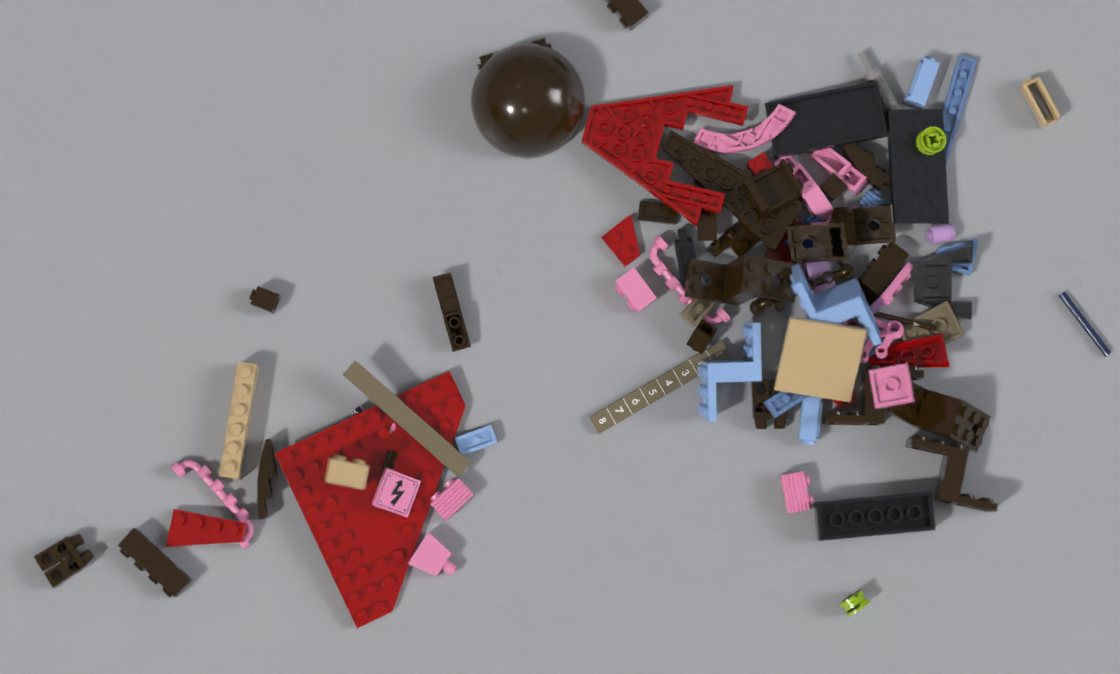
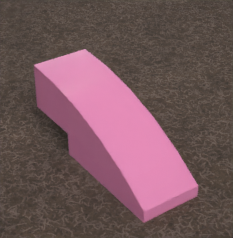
[810,148,868,196]

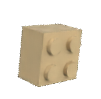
[324,454,369,489]

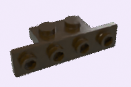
[706,220,760,257]

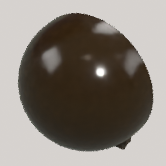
[471,38,585,158]

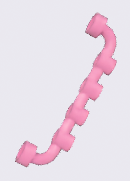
[650,235,731,325]
[170,460,254,550]

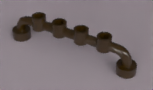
[750,264,855,316]

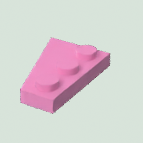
[870,262,914,315]

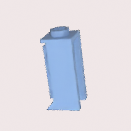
[902,56,940,109]
[798,396,823,445]

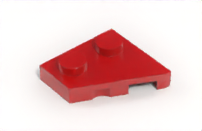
[601,215,640,267]

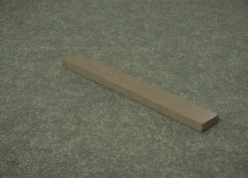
[343,360,471,477]

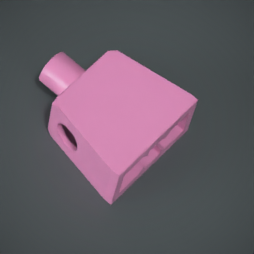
[408,533,457,576]

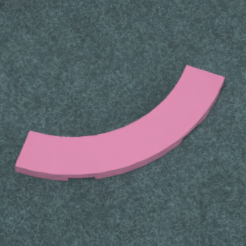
[693,104,796,154]

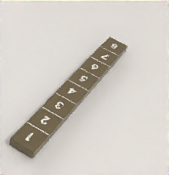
[589,341,732,434]

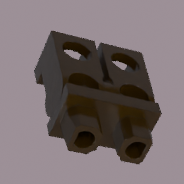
[750,380,788,429]
[33,534,95,588]

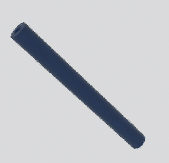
[1059,291,1111,357]

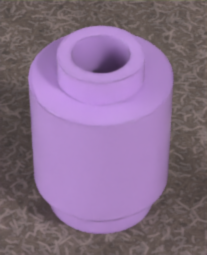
[926,223,955,245]

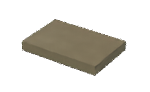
[901,301,965,345]

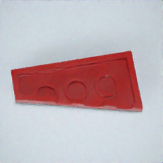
[869,334,950,368]
[166,509,248,547]

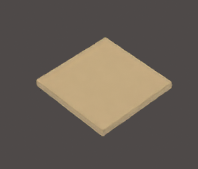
[774,316,867,402]

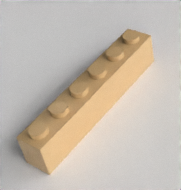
[219,362,259,480]

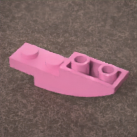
[773,156,834,222]

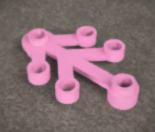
[846,316,904,363]

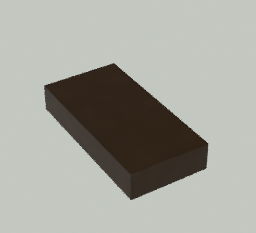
[638,201,677,225]

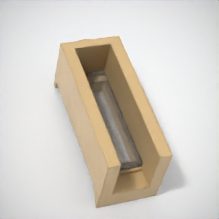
[1020,77,1061,130]

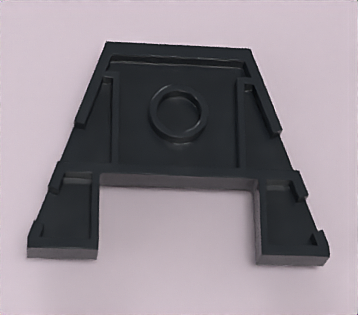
[913,245,973,319]

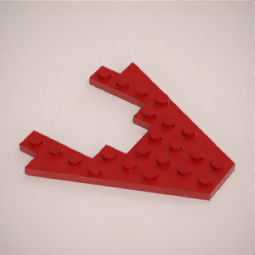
[581,85,748,226]

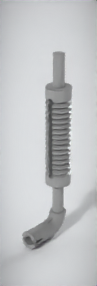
[858,51,902,114]

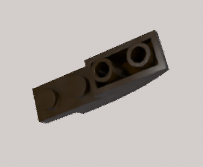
[840,143,890,190]
[432,272,471,352]

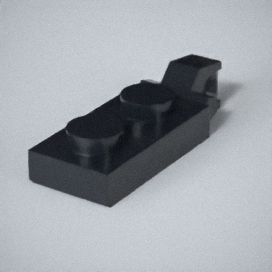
[674,228,696,282]

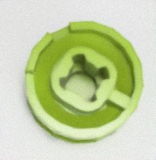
[916,126,946,155]
[839,589,870,617]

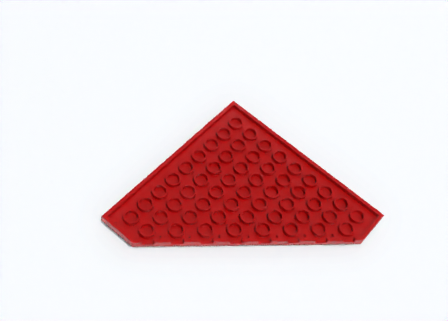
[274,371,466,629]

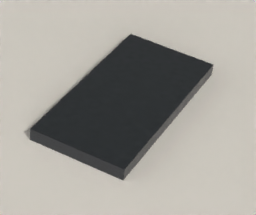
[765,81,888,158]
[886,109,949,224]

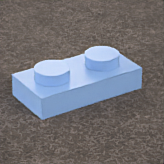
[455,425,498,456]

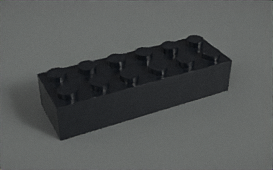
[814,491,936,541]

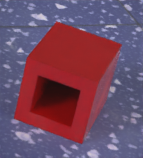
[746,152,773,177]

